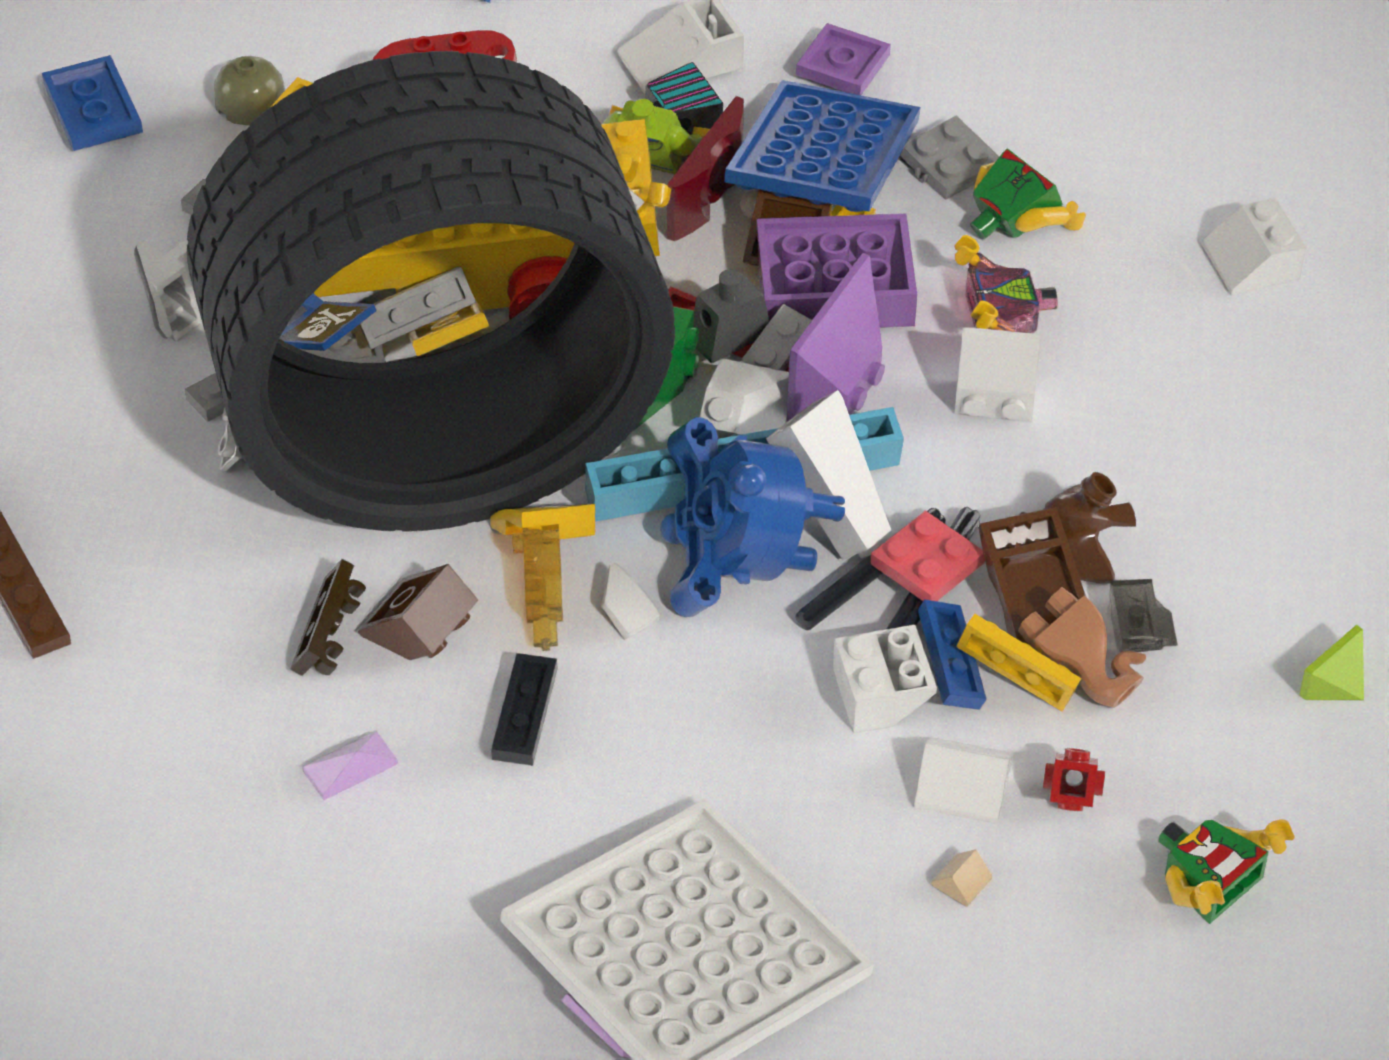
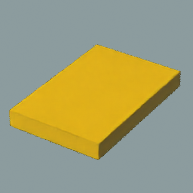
[408,299,489,356]

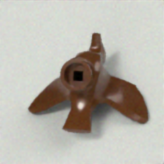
[1019,472,1136,584]

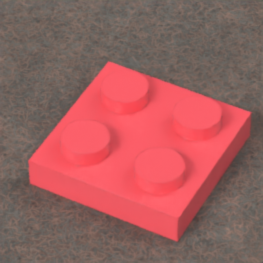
[871,510,985,601]

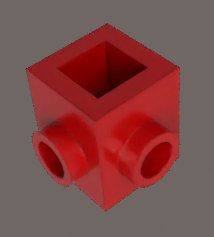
[1043,748,1105,811]

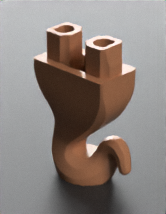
[1018,587,1146,708]

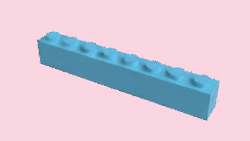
[585,407,904,522]

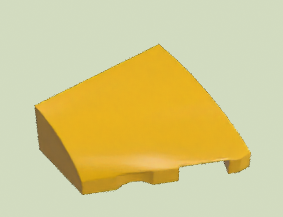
[490,504,595,540]

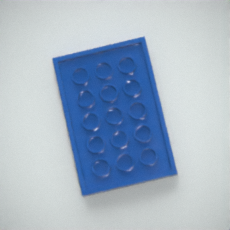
[724,80,921,212]

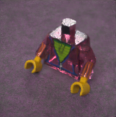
[954,235,1058,333]

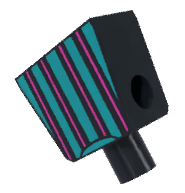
[645,62,723,135]

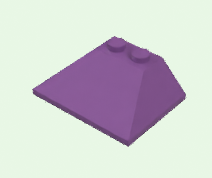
[787,253,885,422]

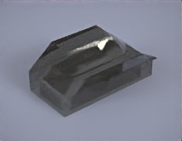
[1110,579,1178,652]

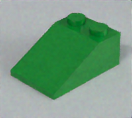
[631,307,699,433]

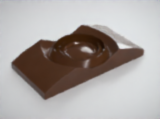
[978,507,1086,644]

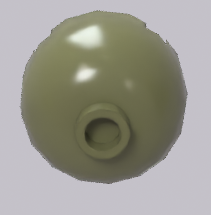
[214,56,285,126]

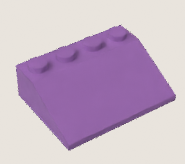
[756,213,917,328]

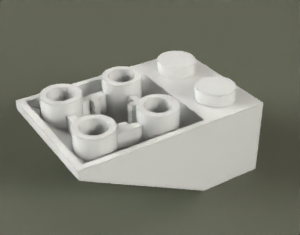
[618,0,744,94]

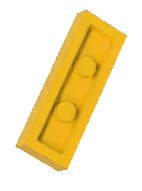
[956,613,1082,712]

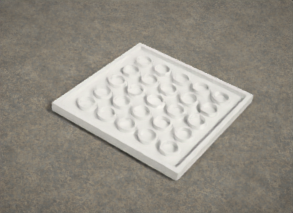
[500,799,874,1060]

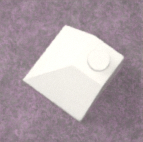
[700,358,789,438]

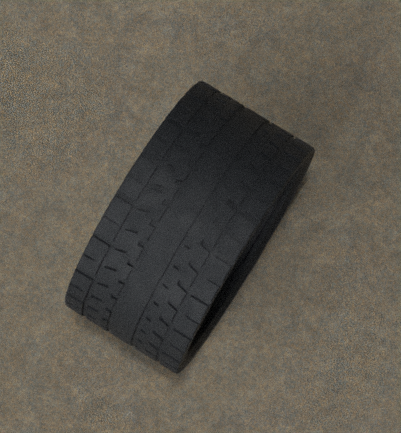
[187,51,675,532]

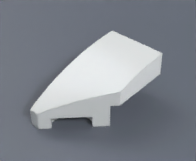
[600,563,661,640]

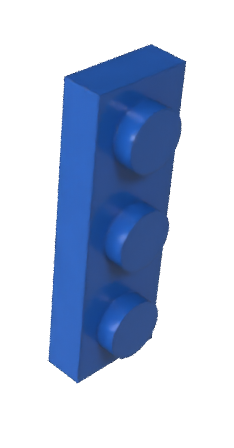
[918,600,987,710]

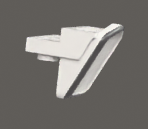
[134,239,202,341]

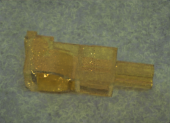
[512,528,563,651]

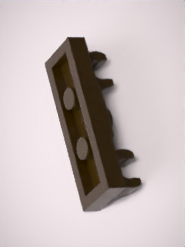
[290,558,366,676]

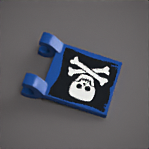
[280,293,377,351]

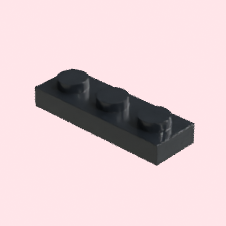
[491,653,558,766]

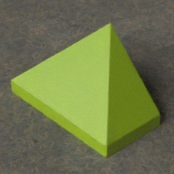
[1299,624,1364,700]

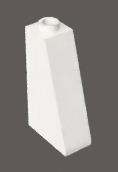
[766,390,891,560]

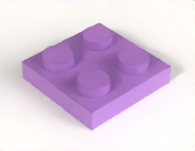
[796,23,891,95]

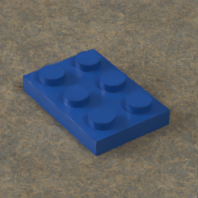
[42,55,143,151]

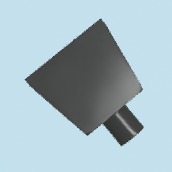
[694,269,769,364]

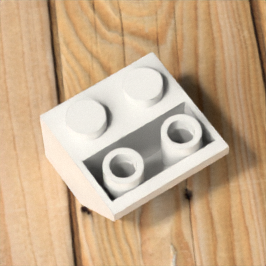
[833,625,937,733]

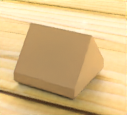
[932,849,992,907]

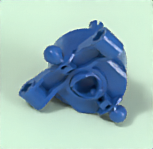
[660,417,845,617]

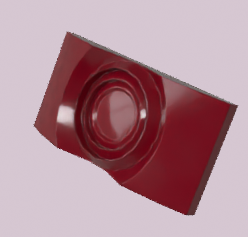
[667,96,744,242]

